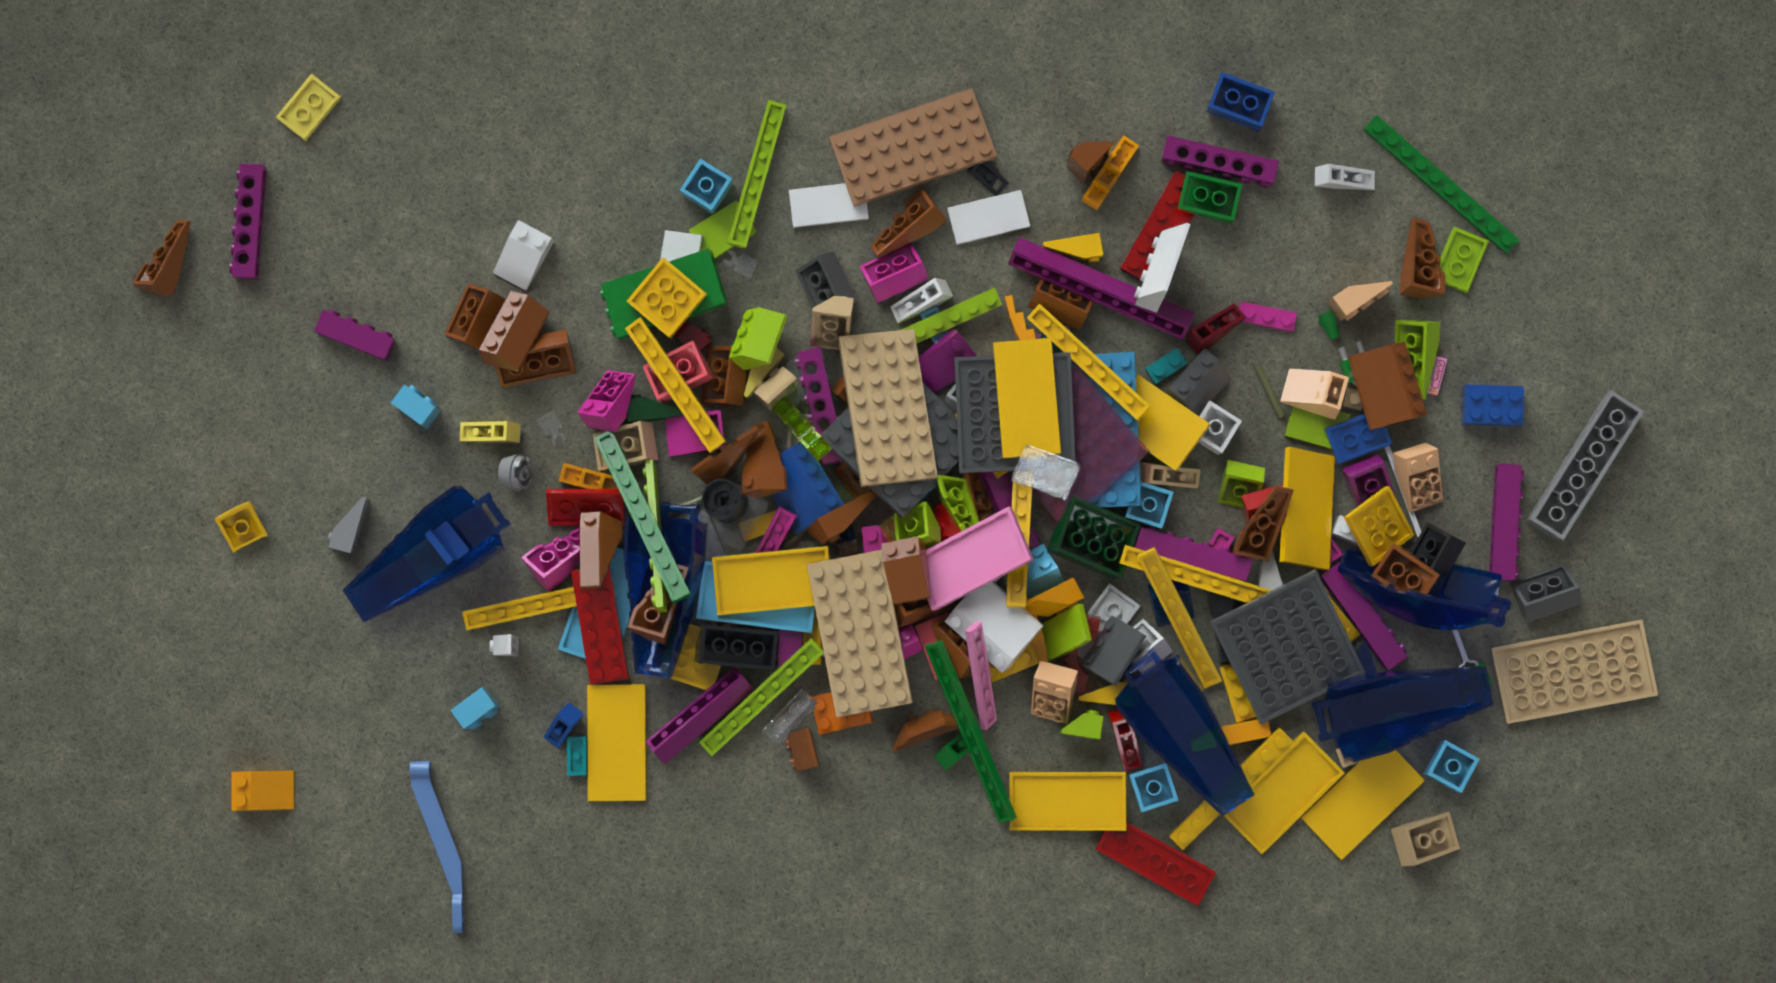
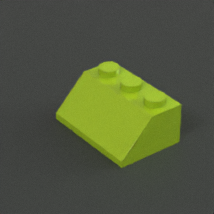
[729,307,788,370]

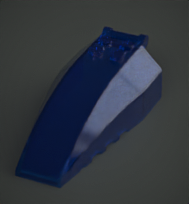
[342,486,511,622]
[623,501,707,678]
[1115,648,1255,817]
[1311,667,1494,762]

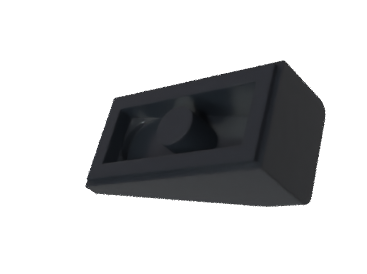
[967,162,1009,196]

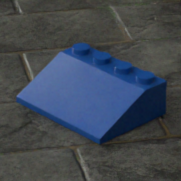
[771,439,844,536]

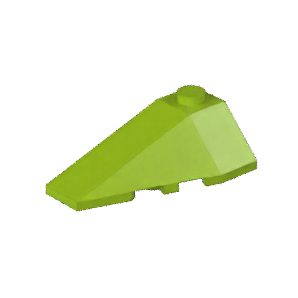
[1395,320,1440,399]
[936,475,979,532]

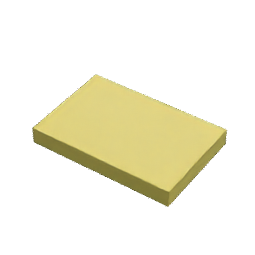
[276,74,341,141]

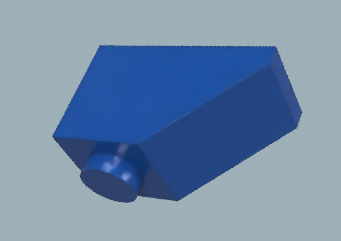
[544,702,584,749]

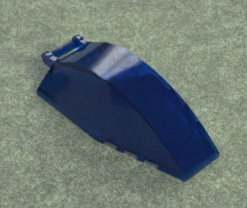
[1338,549,1512,630]

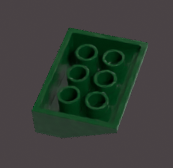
[1046,496,1140,579]

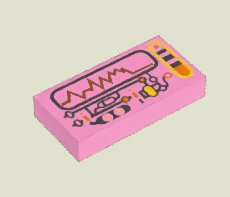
[1427,356,1447,396]

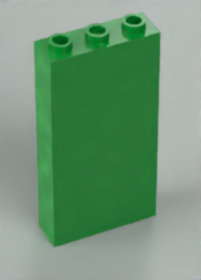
[600,248,728,340]

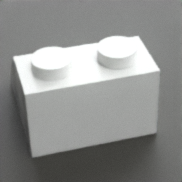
[1199,400,1242,455]
[1130,619,1172,676]

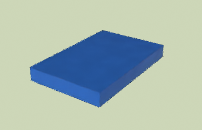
[1324,414,1393,465]

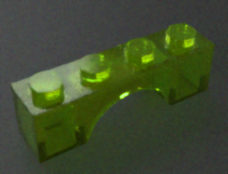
[771,396,832,461]

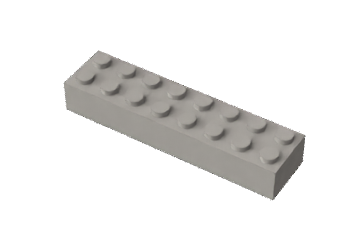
[1526,391,1644,542]

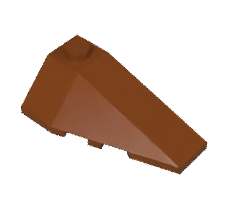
[132,220,191,297]
[742,421,787,499]
[1233,485,1294,562]
[807,490,877,544]
[627,564,689,645]

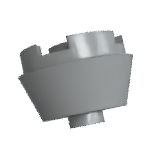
[498,453,533,492]

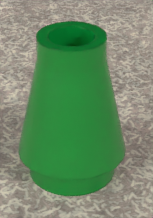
[1318,310,1341,340]

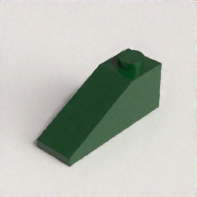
[627,394,684,424]

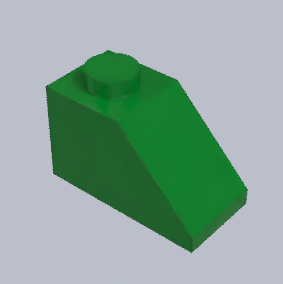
[933,732,968,770]

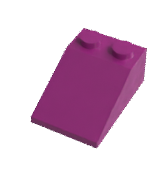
[919,329,977,393]
[1342,454,1397,507]

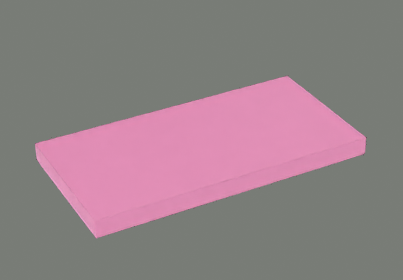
[926,507,1034,611]

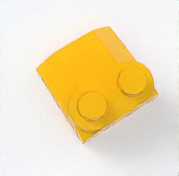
[215,501,268,553]

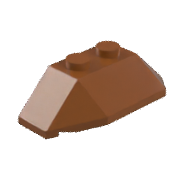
[892,708,958,752]

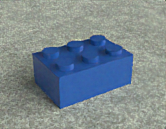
[1206,72,1275,132]
[1461,384,1524,427]

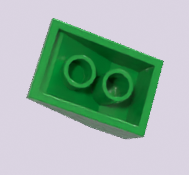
[1178,171,1242,225]

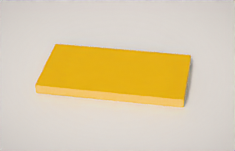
[993,338,1061,459]
[1137,374,1210,472]
[1280,447,1335,570]
[712,546,829,615]
[587,684,646,801]
[1221,731,1345,854]
[1300,738,1425,860]
[1009,772,1127,831]

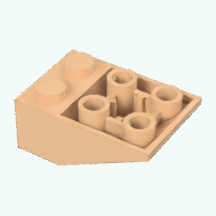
[1328,281,1393,321]
[1280,369,1349,420]
[1393,443,1443,512]
[1031,661,1078,724]

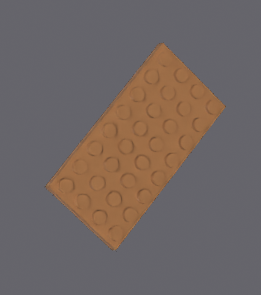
[829,88,997,207]

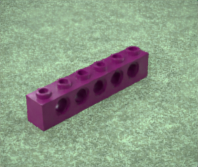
[1161,135,1279,188]
[229,163,267,280]
[795,347,843,466]

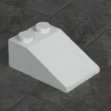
[493,220,554,291]

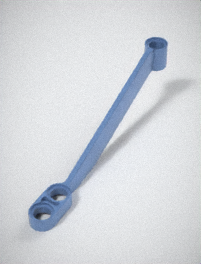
[409,761,465,933]

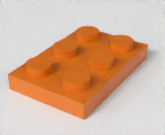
[810,692,874,735]

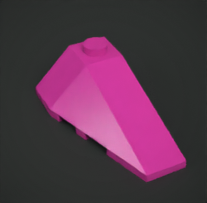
[521,528,580,592]

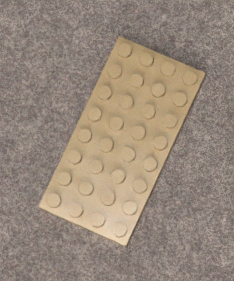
[838,329,938,487]
[807,550,913,717]
[1490,620,1658,724]

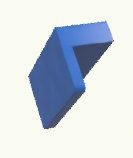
[424,521,470,565]

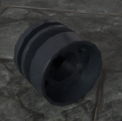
[701,479,748,523]

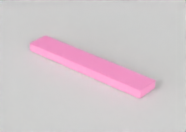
[965,621,997,730]

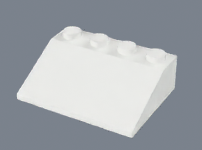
[1134,223,1190,313]
[945,581,1043,673]

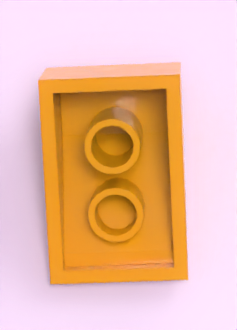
[1025,577,1084,617]
[231,770,294,811]

